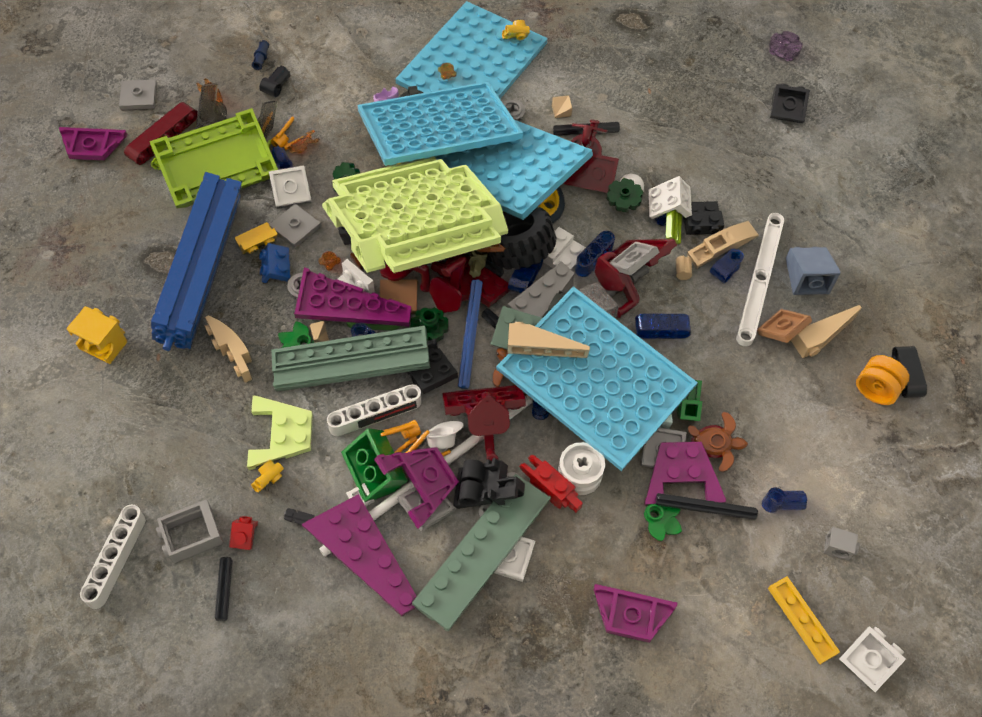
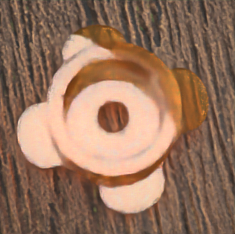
[438,63,457,79]
[318,251,341,271]

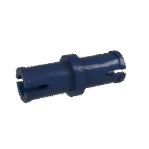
[252,40,270,70]

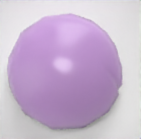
[373,87,399,102]

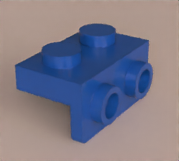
[259,243,290,283]

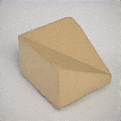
[552,95,572,118]
[310,321,329,343]

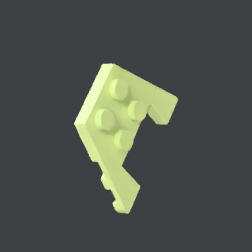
[247,396,313,470]

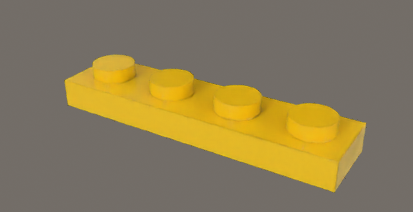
[768,576,840,665]

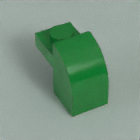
[677,380,703,421]

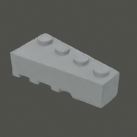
[508,261,575,318]

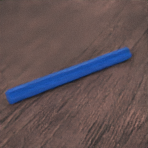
[458,279,483,389]

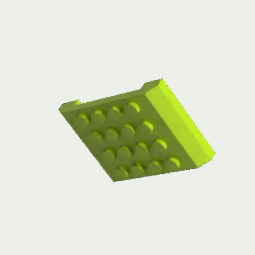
[149,108,278,208]

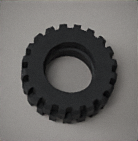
[488,207,556,270]

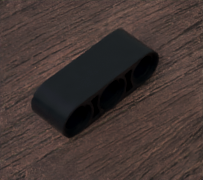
[892,346,927,398]

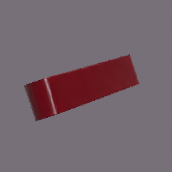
[124,102,198,165]

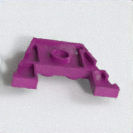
[644,442,726,505]
[374,447,459,529]

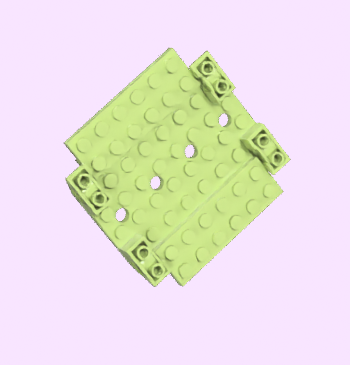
[322,156,508,273]

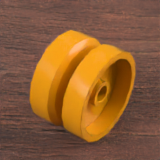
[856,355,909,405]

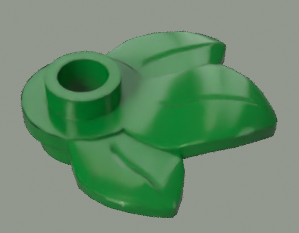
[278,321,314,348]
[644,504,682,541]

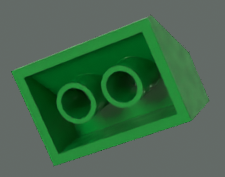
[341,428,408,502]

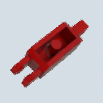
[519,454,583,513]

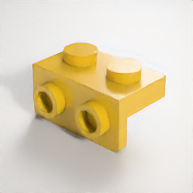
[235,222,278,254]

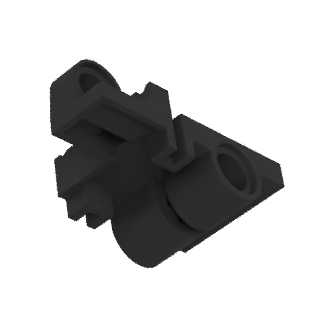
[407,338,458,394]
[453,458,525,509]

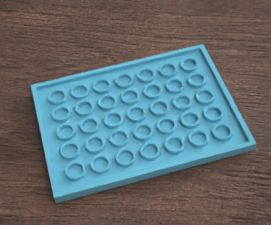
[395,1,548,99]
[358,81,523,166]
[434,120,593,220]
[496,286,698,471]

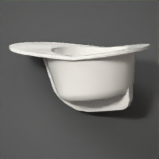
[423,421,464,453]

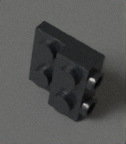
[770,84,810,124]
[683,201,724,235]

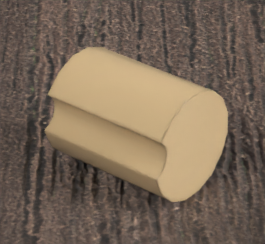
[676,255,692,280]

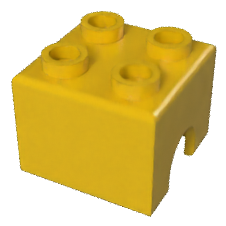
[67,306,127,364]

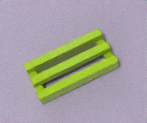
[666,209,682,244]

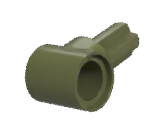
[468,250,488,278]

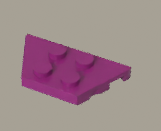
[59,127,128,160]
[593,584,678,643]

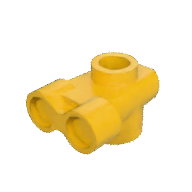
[502,20,530,40]
[251,459,284,493]

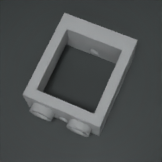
[156,499,224,563]

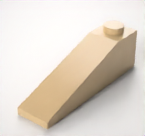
[791,305,862,358]
[507,322,590,358]

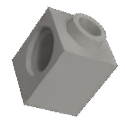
[823,527,860,561]

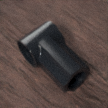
[259,65,291,98]

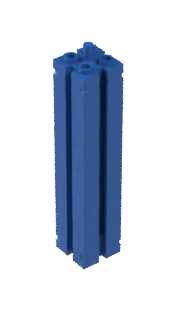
[151,172,242,351]

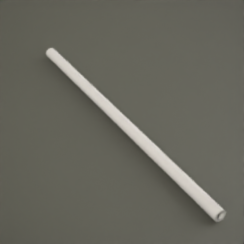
[319,395,535,557]

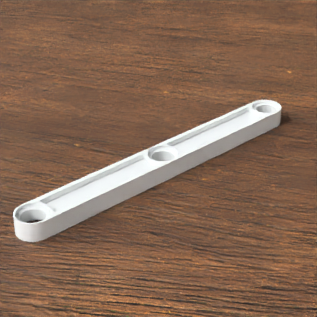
[736,213,784,346]

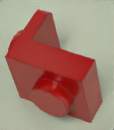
[229,516,258,550]

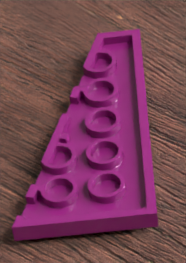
[294,267,412,327]
[302,494,417,616]

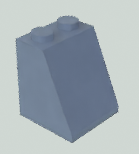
[786,247,840,295]

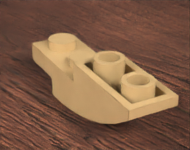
[687,221,759,269]
[204,315,252,383]

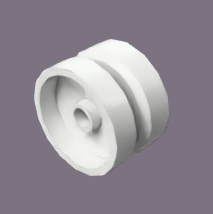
[558,442,605,495]

